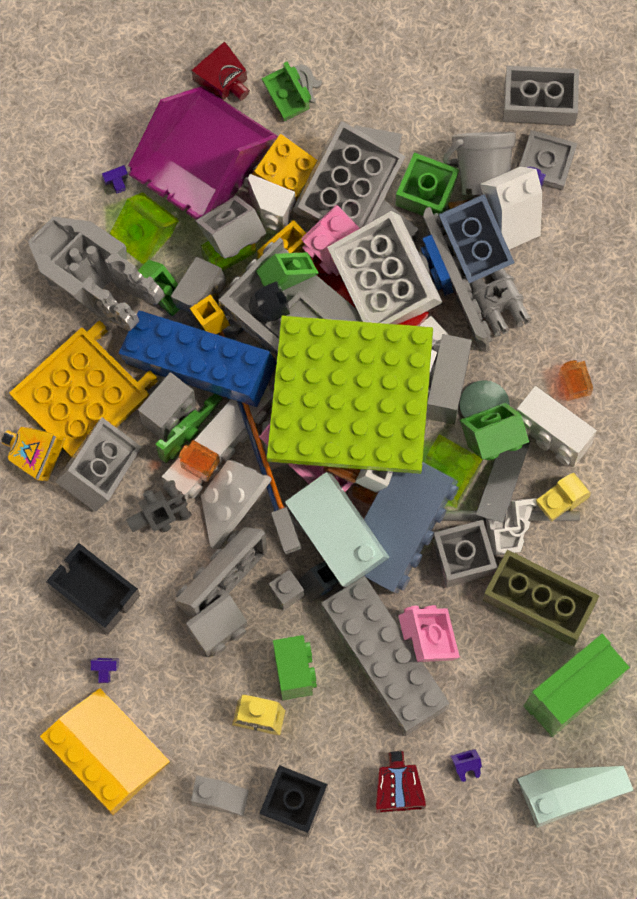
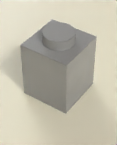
[269,570,305,610]

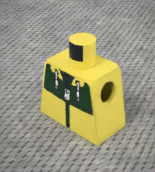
[232,695,286,736]

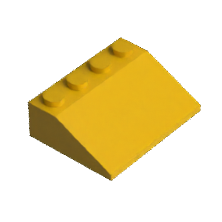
[40,688,170,815]

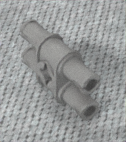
[463,268,532,337]

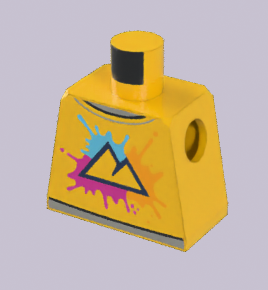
[1,427,66,481]

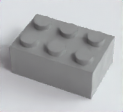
[503,66,579,125]
[426,334,472,425]

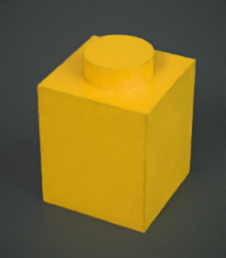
[190,295,230,334]

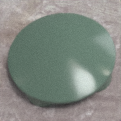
[460,380,510,418]

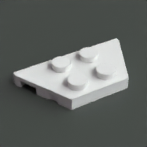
[201,460,272,549]

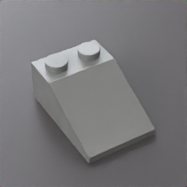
[56,417,141,512]

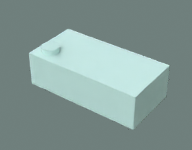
[285,472,390,587]

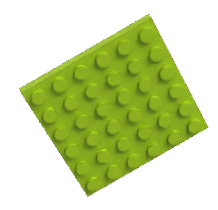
[267,316,433,474]

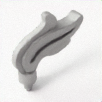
[295,64,322,104]

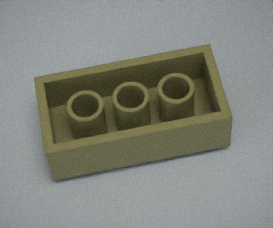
[483,549,600,647]

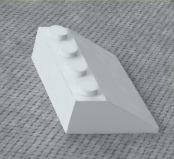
[327,211,442,324]

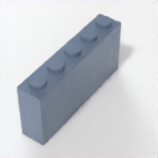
[364,462,458,593]

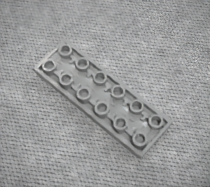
[423,207,492,352]

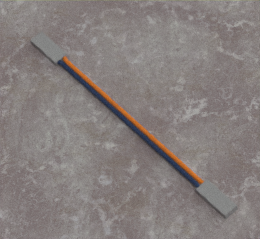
[212,294,302,554]

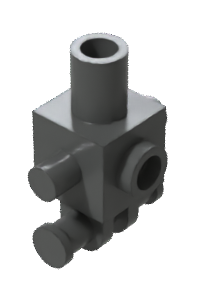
[126,480,192,532]

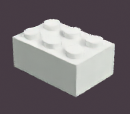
[517,386,597,467]

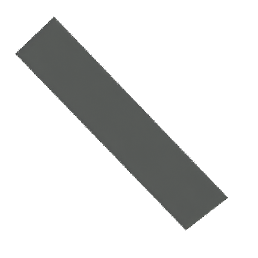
[476,441,531,523]

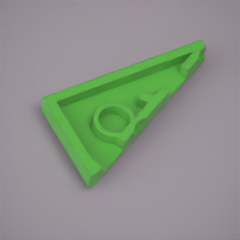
[156,394,223,463]

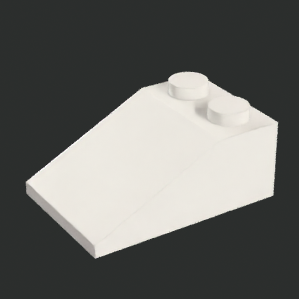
[480,167,542,249]

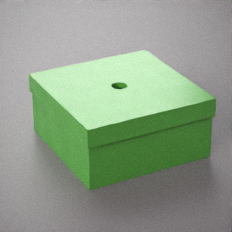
[523,633,630,737]

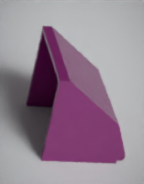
[128,86,278,220]

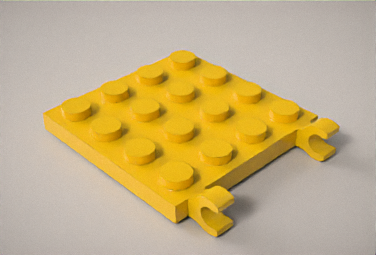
[9,320,158,458]

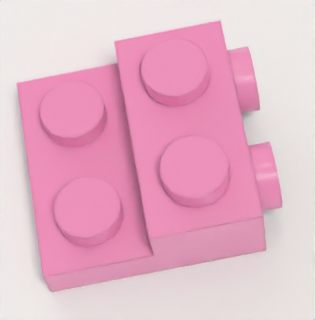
[301,204,360,276]
[398,605,460,662]

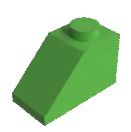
[256,252,318,291]
[138,260,180,316]

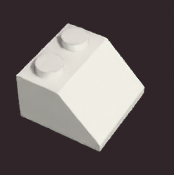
[248,174,295,235]

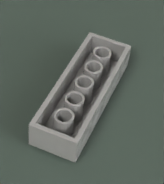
[321,576,450,736]

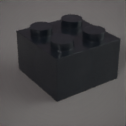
[259,765,328,838]

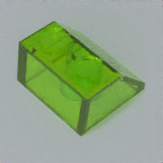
[109,192,179,265]

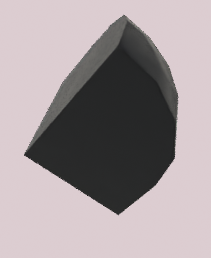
[249,281,290,322]

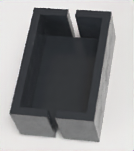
[46,543,140,635]

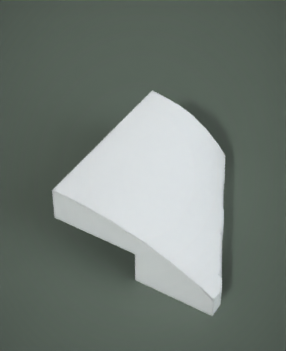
[486,498,537,555]

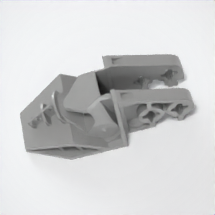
[28,217,165,331]

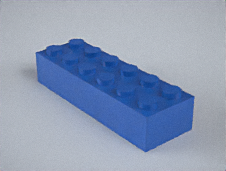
[118,310,277,407]

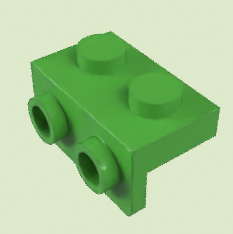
[262,61,312,122]

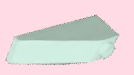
[517,766,634,828]

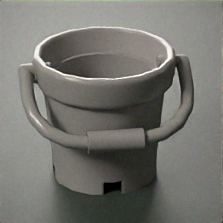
[443,132,516,195]

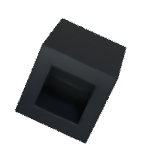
[298,561,339,602]

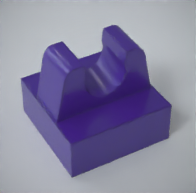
[102,165,128,194]
[91,658,119,683]
[451,749,482,782]

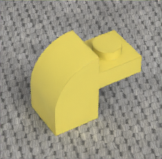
[536,473,591,522]

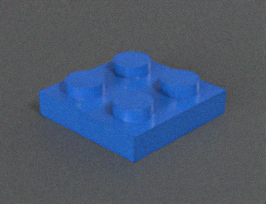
[421,234,454,296]

